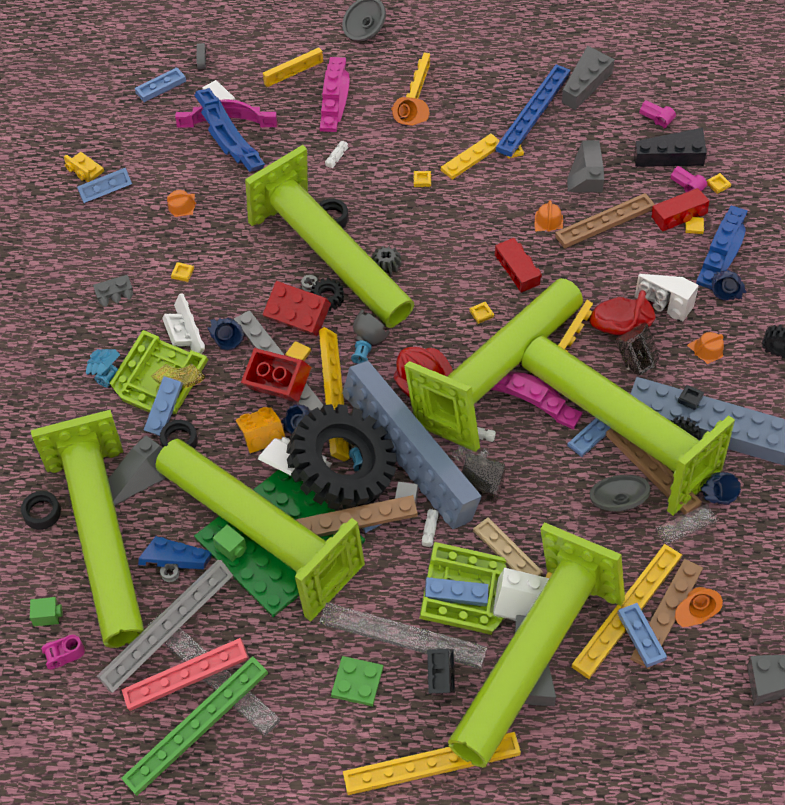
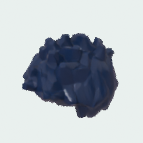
[711,270,747,301]
[207,318,245,351]
[282,404,311,434]
[700,472,741,505]

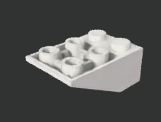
[635,274,699,321]

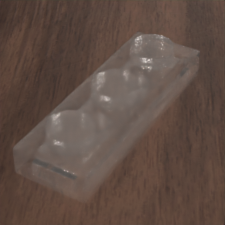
[655,504,718,546]

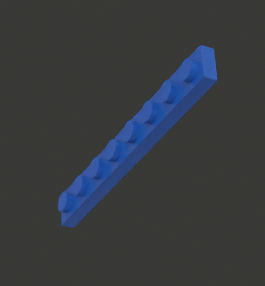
[496,65,570,157]

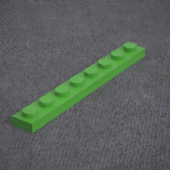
[121,656,268,796]

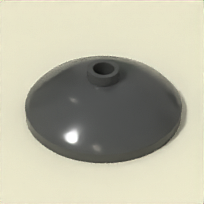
[342,0,386,41]
[590,474,651,512]

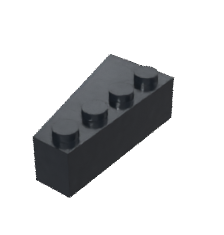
[634,128,707,167]

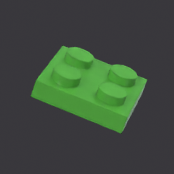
[331,656,384,706]

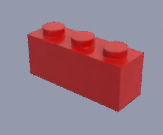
[651,188,710,232]
[495,238,542,293]

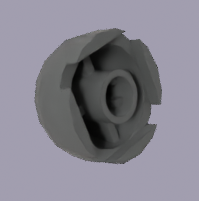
[353,310,390,345]

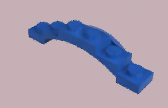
[194,88,265,172]
[696,205,748,289]

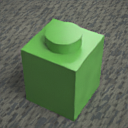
[213,524,247,562]
[30,597,63,627]

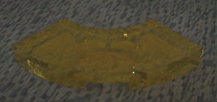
[151,364,205,388]

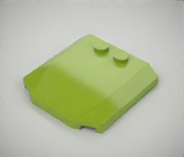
[110,330,208,414]
[419,542,507,635]

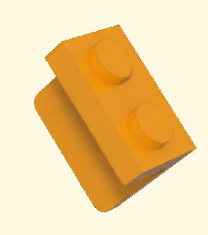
[236,407,285,453]

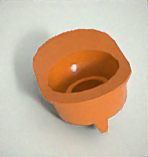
[391,97,429,126]
[167,190,196,217]
[535,200,563,232]
[687,332,724,364]
[675,587,723,627]

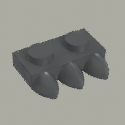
[93,275,133,307]

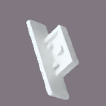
[163,294,205,354]

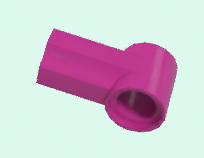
[639,100,676,129]
[670,166,707,192]

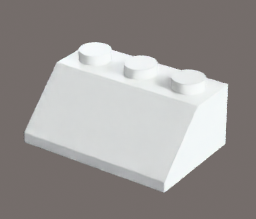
[258,437,332,481]
[493,568,549,621]

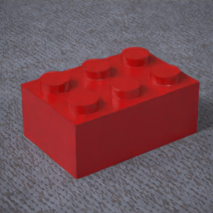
[262,281,331,337]
[241,348,312,403]

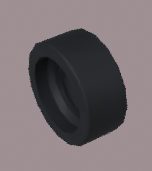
[319,199,348,228]
[160,419,198,449]
[21,491,61,530]

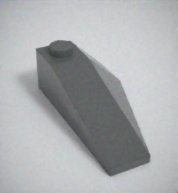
[567,140,604,192]
[108,436,166,506]

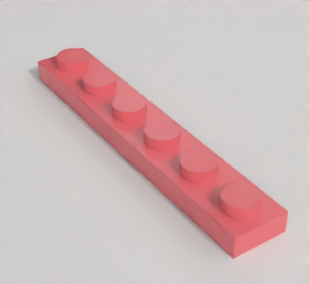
[121,638,249,711]

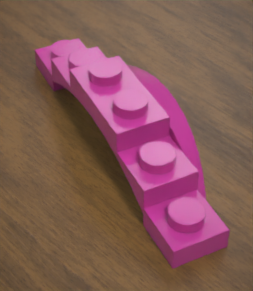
[320,57,350,132]
[175,99,277,128]
[491,372,583,430]

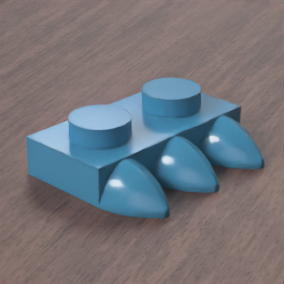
[86,349,120,375]

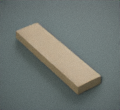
[473,518,543,576]

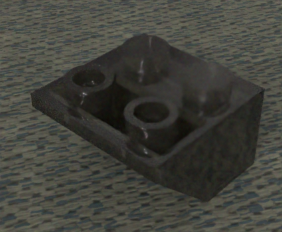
[615,322,660,375]
[462,453,505,504]

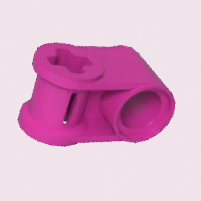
[41,634,85,670]

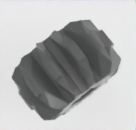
[371,245,401,275]

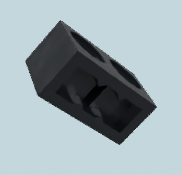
[427,649,455,693]

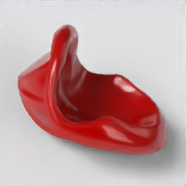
[589,290,656,335]
[393,347,453,398]

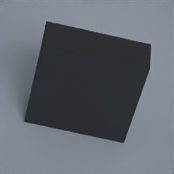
[678,385,704,410]

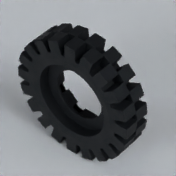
[286,404,397,510]

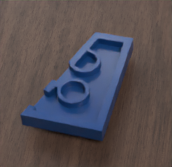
[138,536,212,569]

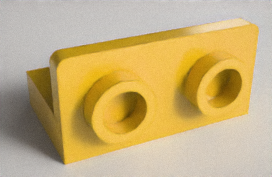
[64,152,104,182]

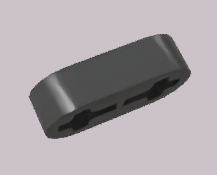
[196,43,206,70]

